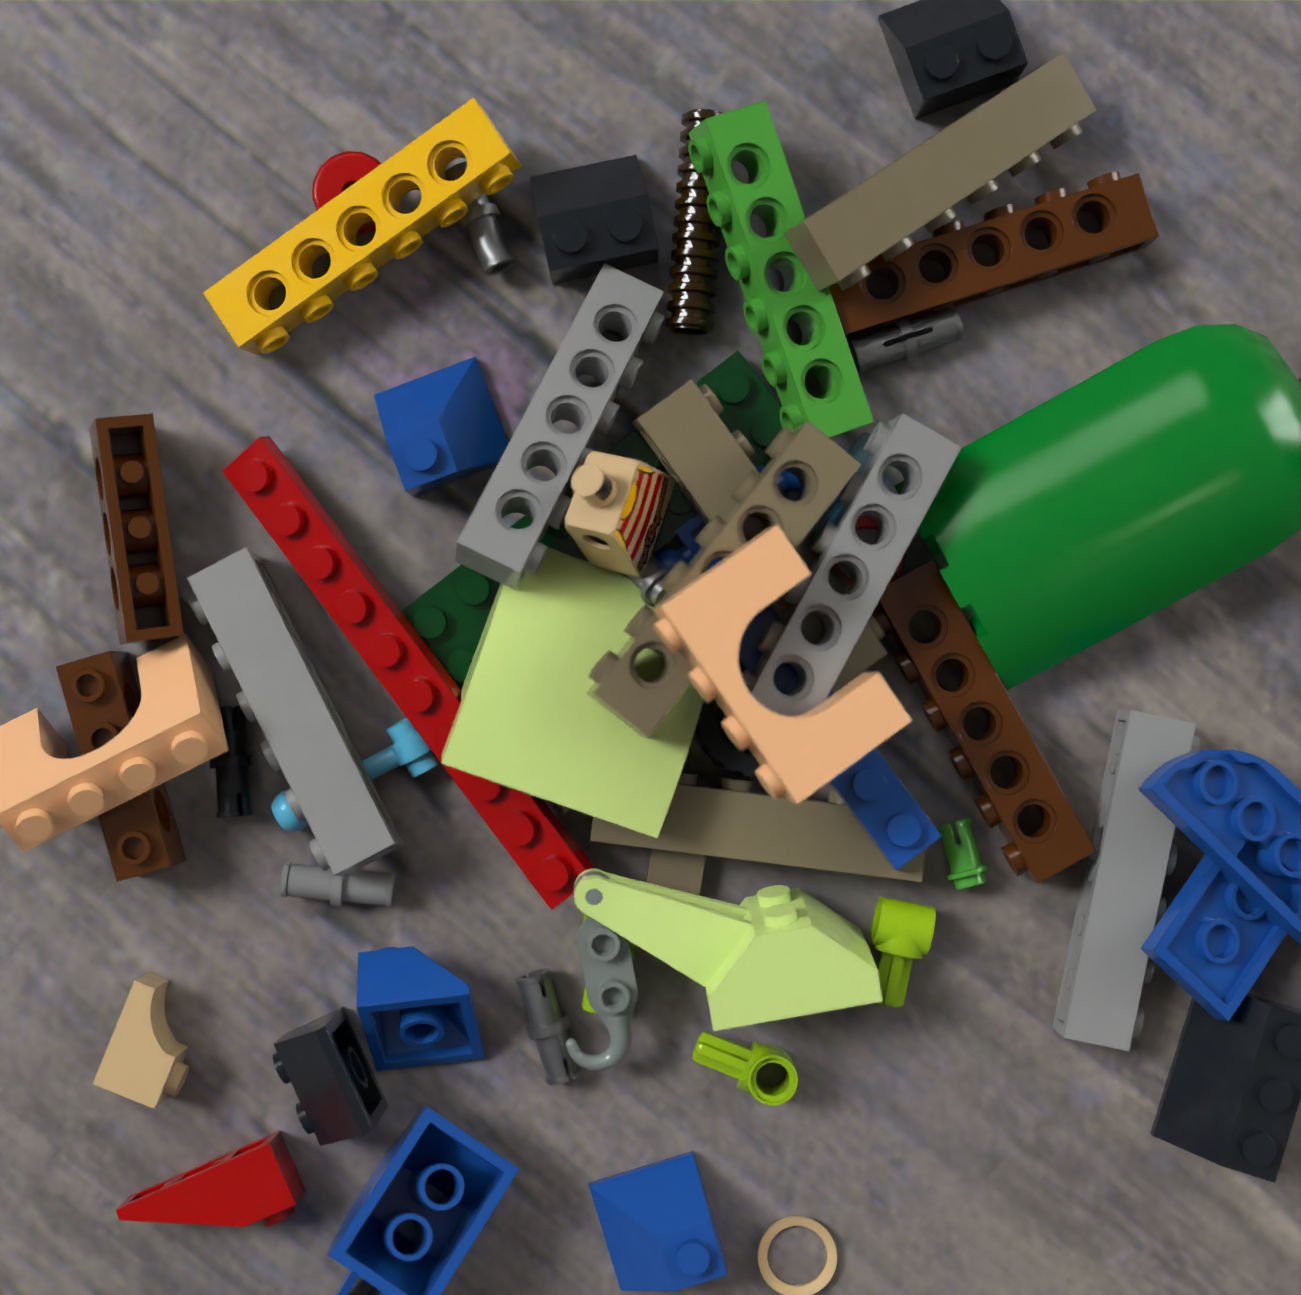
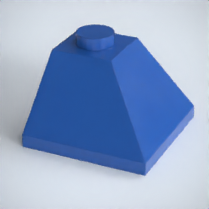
[374,357,509,497]
[356,946,485,1071]
[589,1151,727,1292]

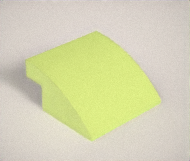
[441,547,704,839]

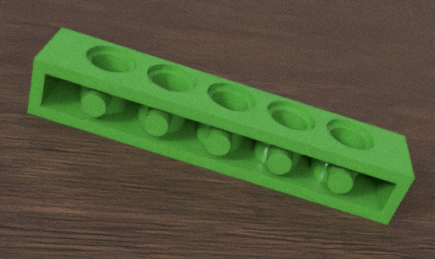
[688,100,874,438]

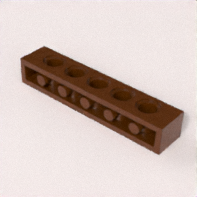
[829,171,1159,341]
[871,559,1096,883]

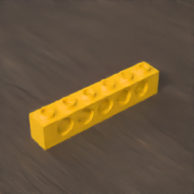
[203,98,522,355]

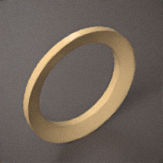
[757,1216,837,1295]

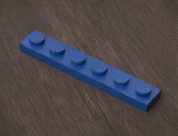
[738,605,942,870]

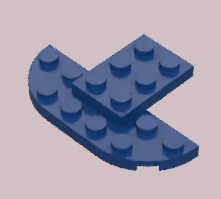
[1138,750,1301,1021]

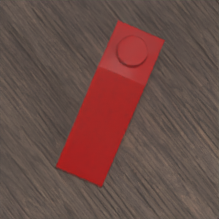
[115,1130,306,1227]

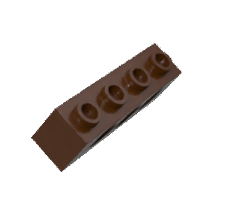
[89,413,184,645]
[56,651,187,882]

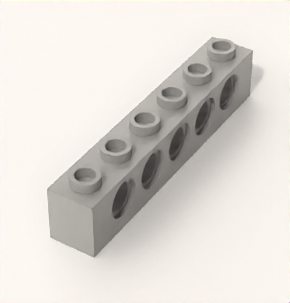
[455,263,666,590]
[741,413,961,716]

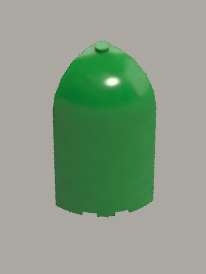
[895,324,1301,691]

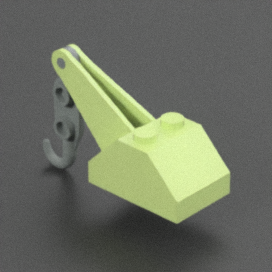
[566,869,883,1071]

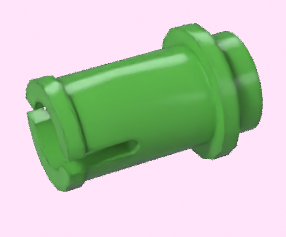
[936,817,990,890]

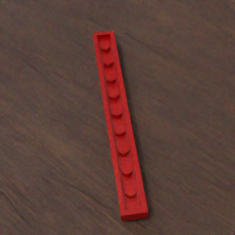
[222,436,596,910]

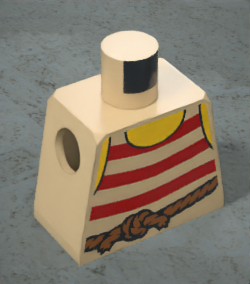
[565,451,676,578]

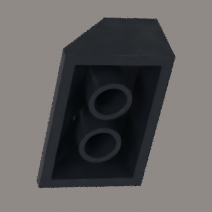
[1150,993,1301,1183]

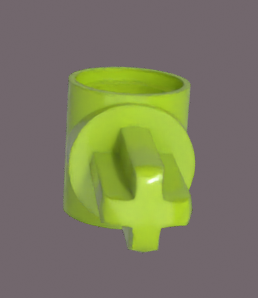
[870,896,936,1008]
[692,1031,798,1106]

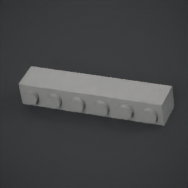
[187,547,404,876]
[1052,709,1200,1051]

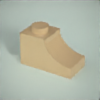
[93,972,189,1109]

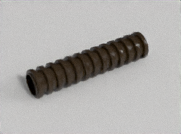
[665,109,722,335]

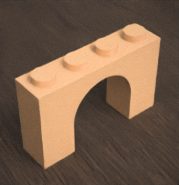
[652,525,912,804]
[0,634,229,852]

